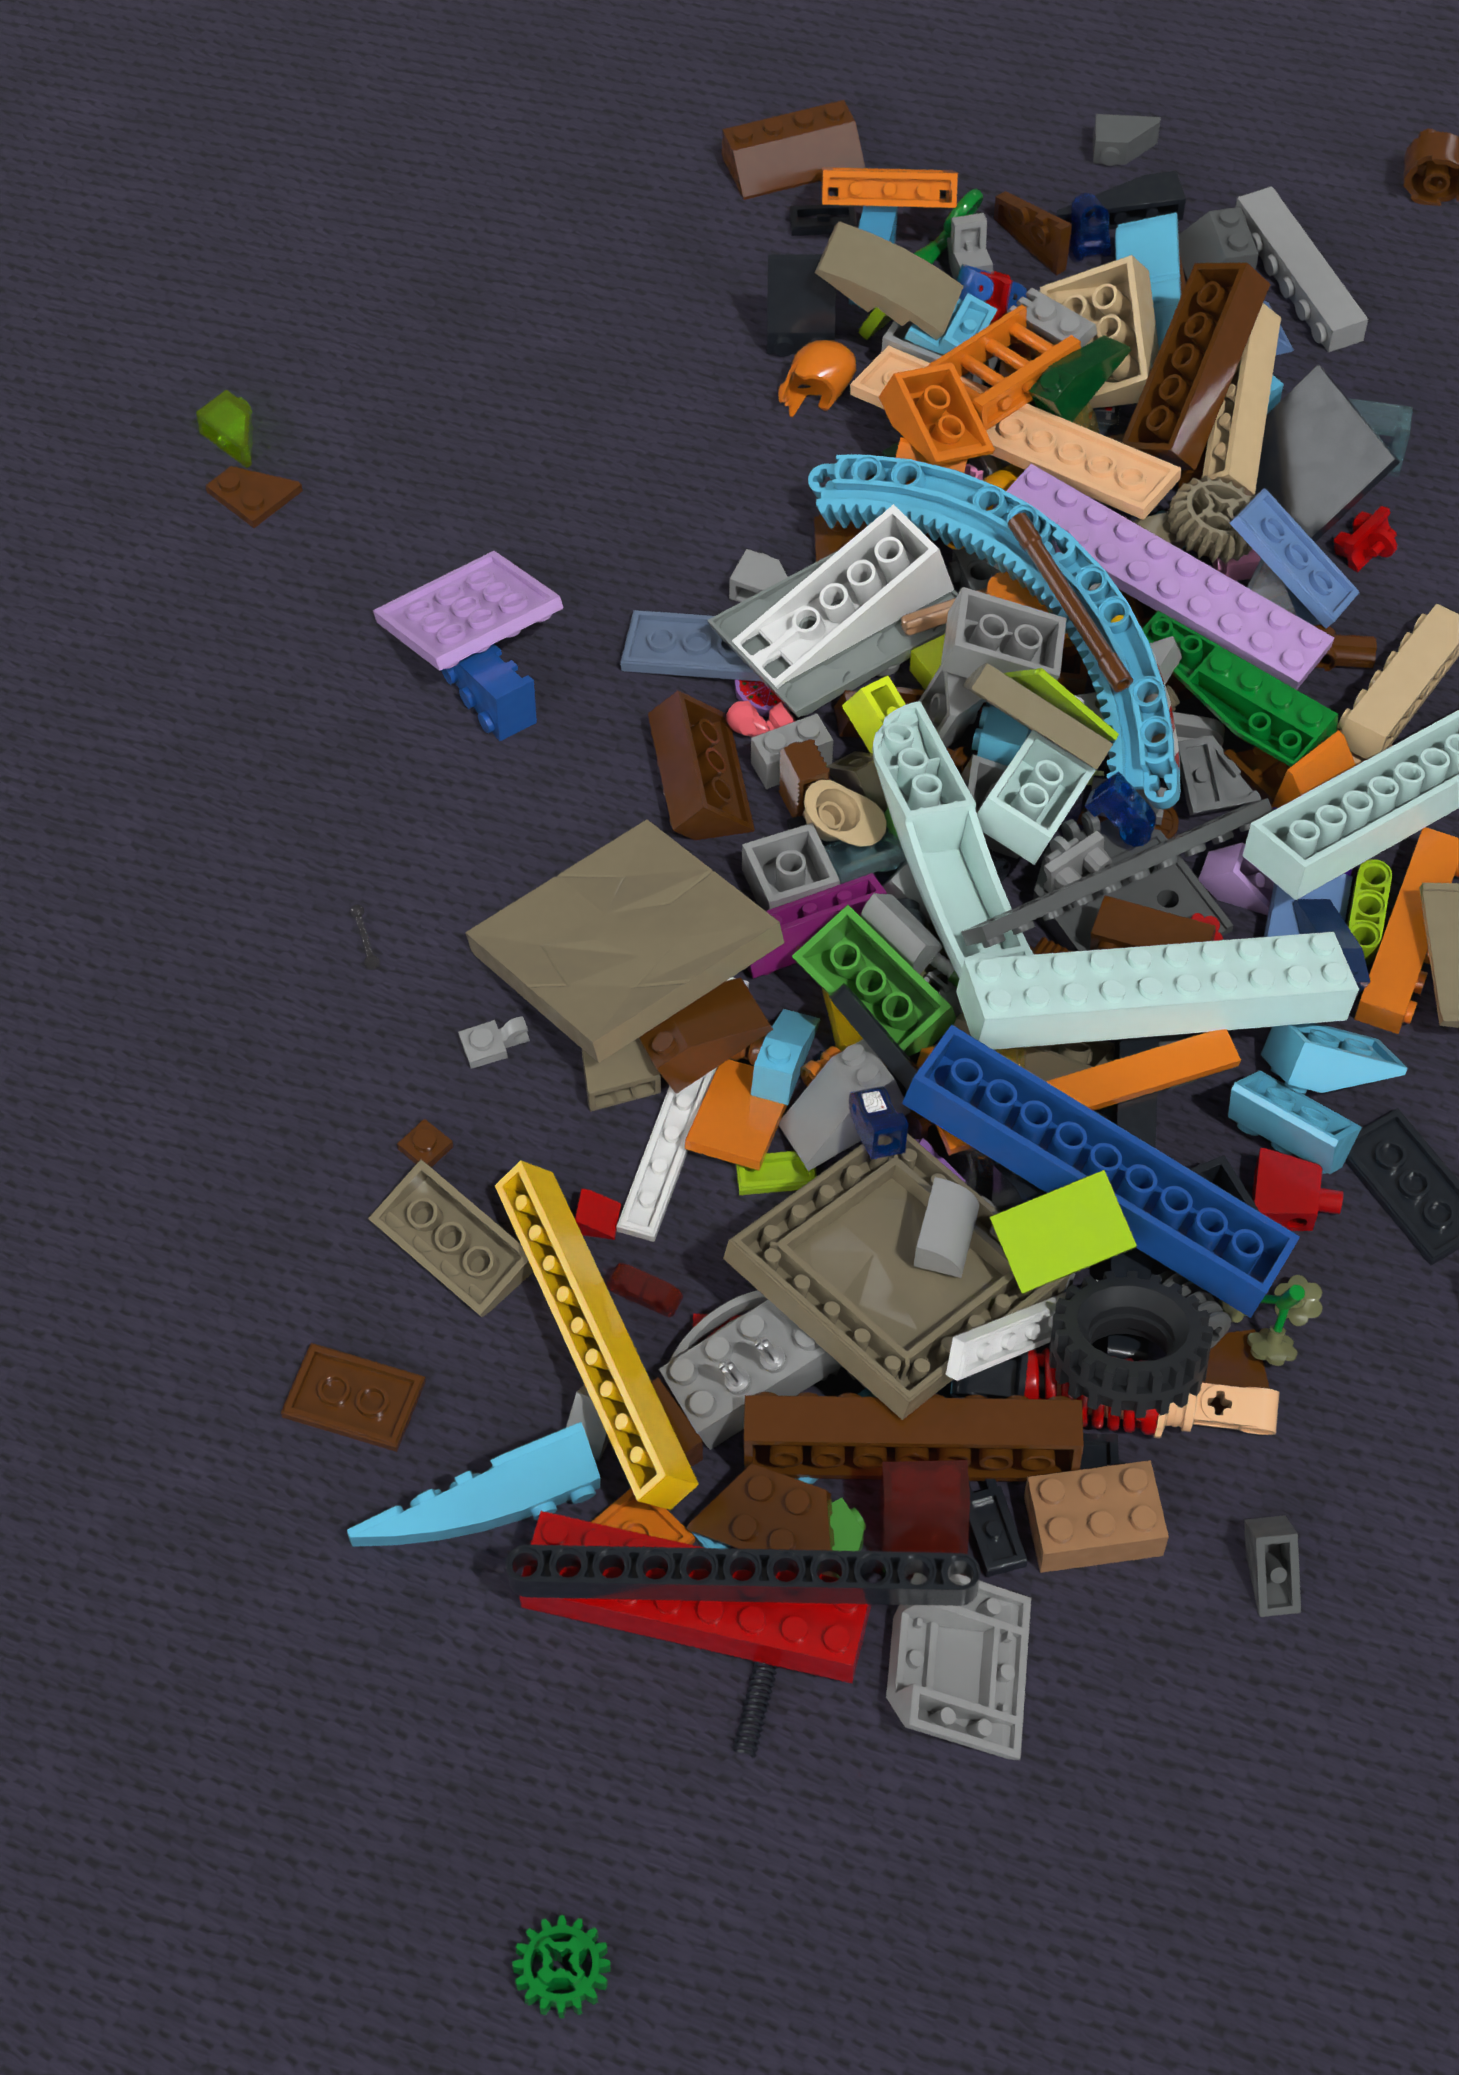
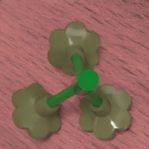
[1218,1275,1323,1366]

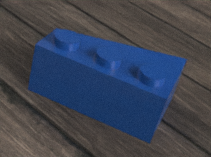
[442,644,537,741]

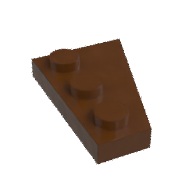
[993,191,1072,276]

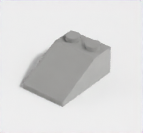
[779,1039,911,1171]

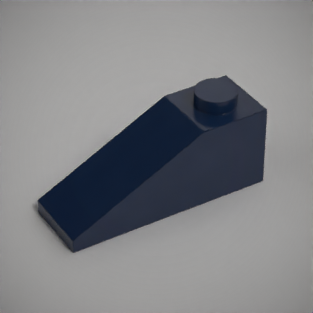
[1293,899,1370,999]

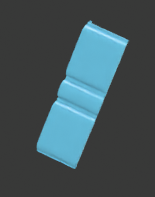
[1115,212,1181,350]

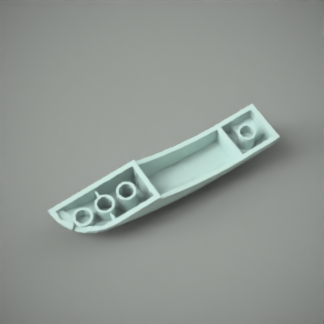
[872,701,1034,979]

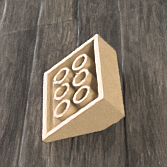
[1040,255,1159,409]

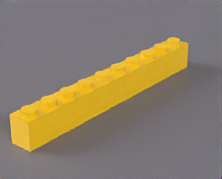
[495,1160,699,1510]

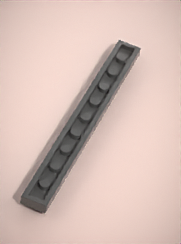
[961,798,1273,948]

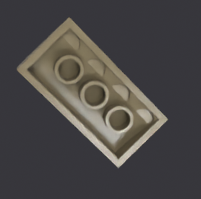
[963,663,1113,769]
[368,1159,533,1317]

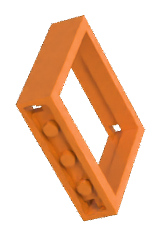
[821,167,958,208]

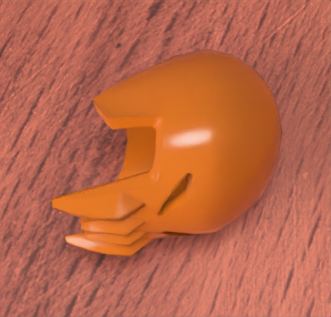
[778,340,856,417]

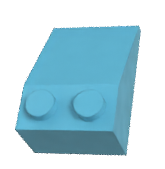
[1261,1023,1408,1093]

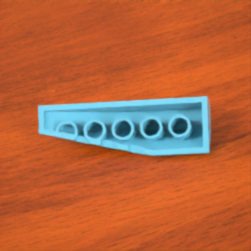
[347,1422,601,1547]

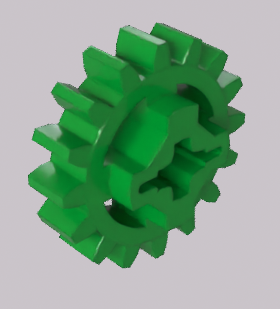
[512,1915,611,2018]

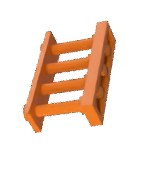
[926,305,1081,431]

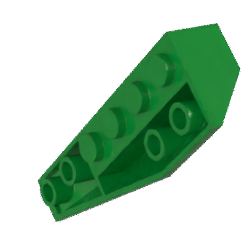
[1142,610,1338,767]

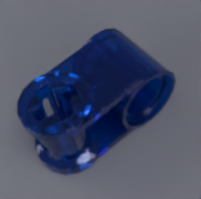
[1071,193,1111,262]

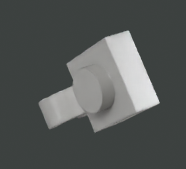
[458,1017,530,1069]

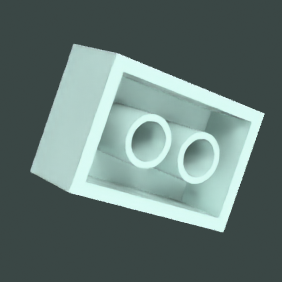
[977,730,1096,865]

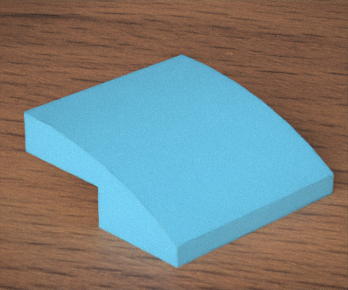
[905,293,997,355]

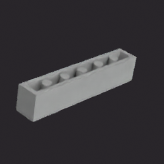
[1236,186,1368,353]

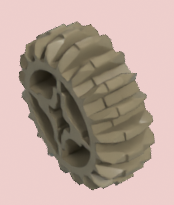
[1167,475,1255,564]

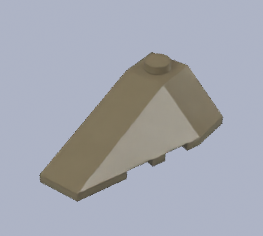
[954,1012,1114,1081]

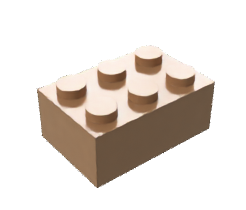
[1024,1460,1169,1573]

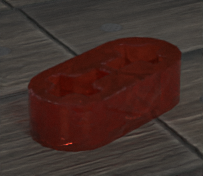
[606,1263,683,1317]

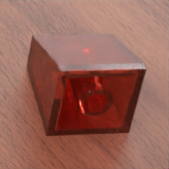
[878,1460,970,1580]

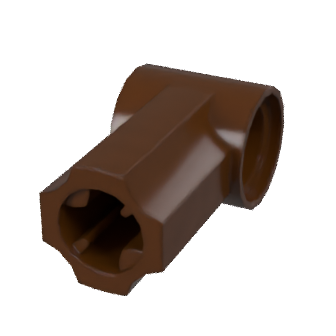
[1315,625,1377,671]

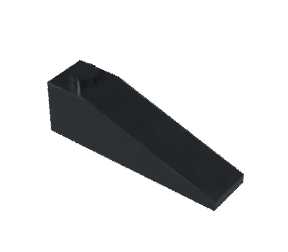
[1056,171,1186,235]

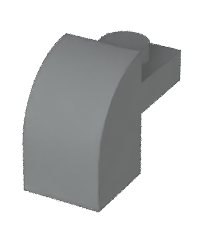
[947,213,993,280]

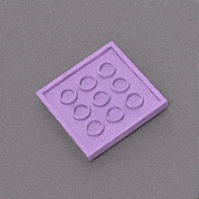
[373,551,563,671]

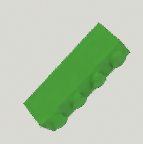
[792,905,957,1056]

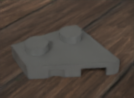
[1178,735,1261,816]

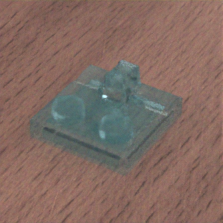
[824,830,907,884]

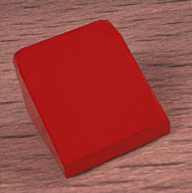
[575,1188,621,1240]

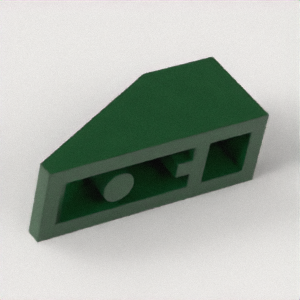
[1029,335,1131,422]

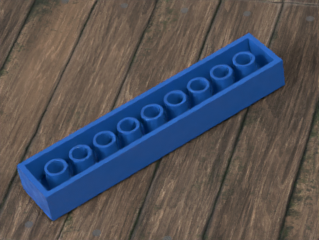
[902,1024,1300,1318]

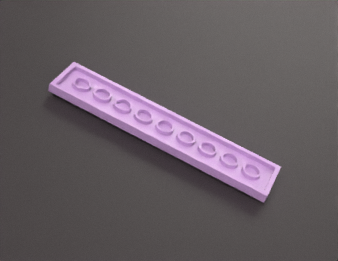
[992,464,1334,690]

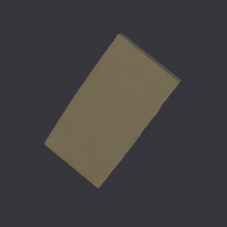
[815,221,964,340]

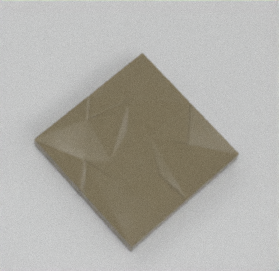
[465,820,784,1063]
[723,1121,1070,1420]

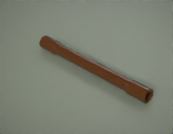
[1008,513,1133,692]

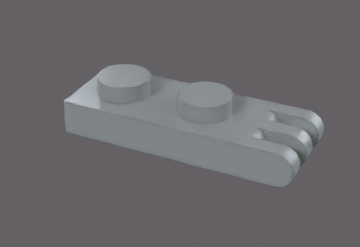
[1007,288,1097,348]

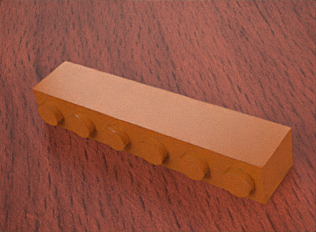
[1354,827,1459,1034]

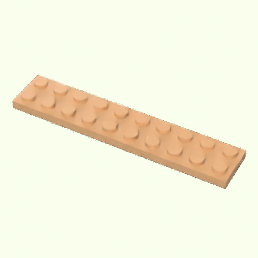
[850,346,1181,520]

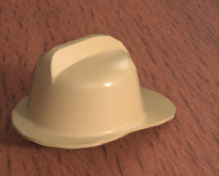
[803,780,887,847]

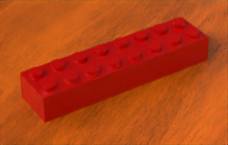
[519,1511,872,1684]

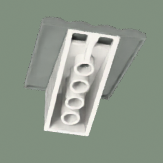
[707,504,958,718]

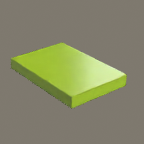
[990,1170,1137,1294]

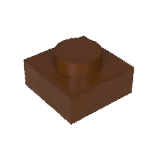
[397,1119,453,1167]

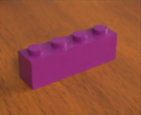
[747,873,887,978]

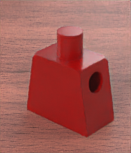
[1252,1147,1343,1231]

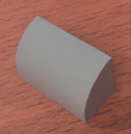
[861,893,943,974]
[913,1177,979,1278]

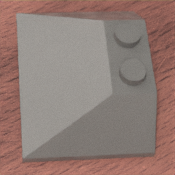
[886,1573,1031,1760]

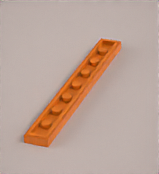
[936,1029,1241,1155]

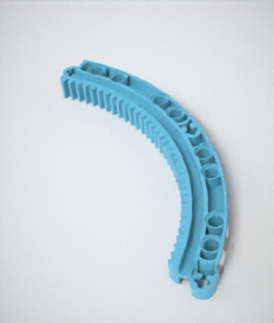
[808,454,1180,810]

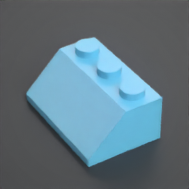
[1228,1071,1362,1174]

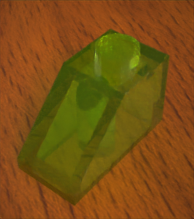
[196,390,253,468]

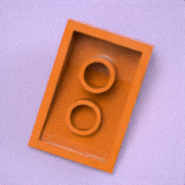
[879,362,995,465]

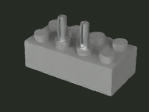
[659,1290,842,1450]

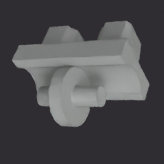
[1044,831,1112,892]

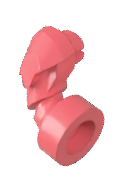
[726,700,796,737]

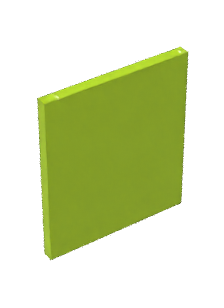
[1004,668,1119,741]

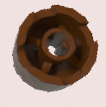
[1403,129,1459,206]

